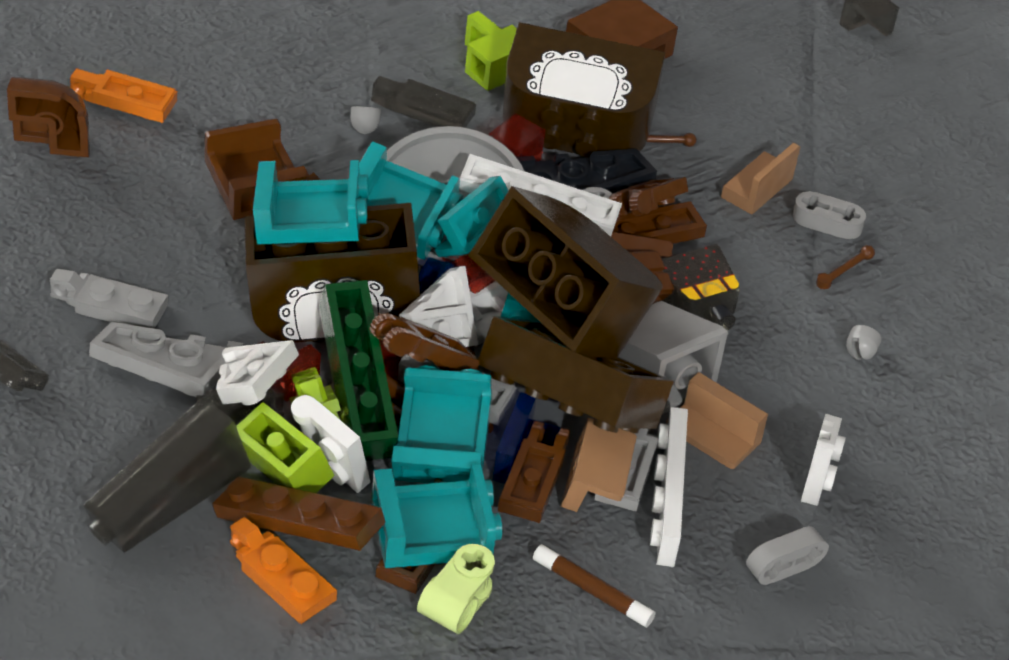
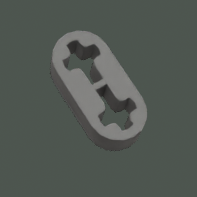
[792,191,866,239]
[746,526,829,585]

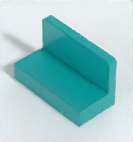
[435,175,509,257]

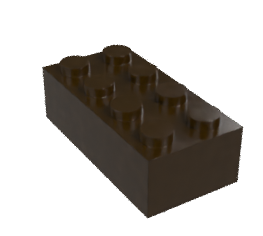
[478,316,674,433]

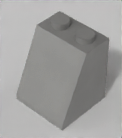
[618,301,728,414]

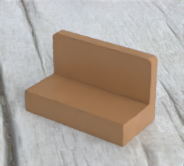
[721,143,800,215]
[666,372,768,469]
[561,417,637,512]

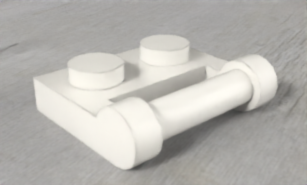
[291,395,370,493]

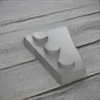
[89,322,243,400]

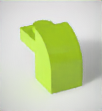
[465,11,517,91]

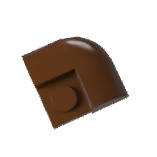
[7,77,90,158]

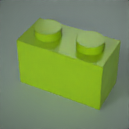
[231,402,335,493]

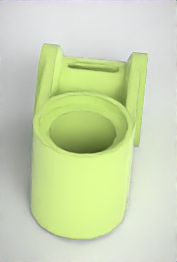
[417,544,495,634]

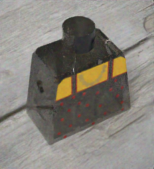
[662,244,740,331]

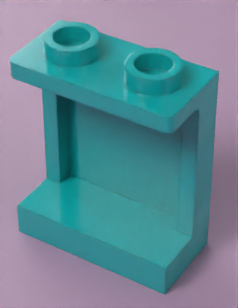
[359,141,464,260]
[253,160,369,244]
[391,365,492,483]
[371,464,502,568]

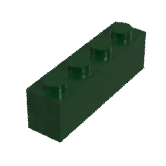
[319,280,398,461]

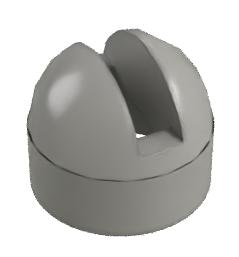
[350,106,381,134]
[846,325,882,360]

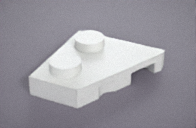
[399,266,478,357]
[216,340,299,405]
[801,414,846,506]

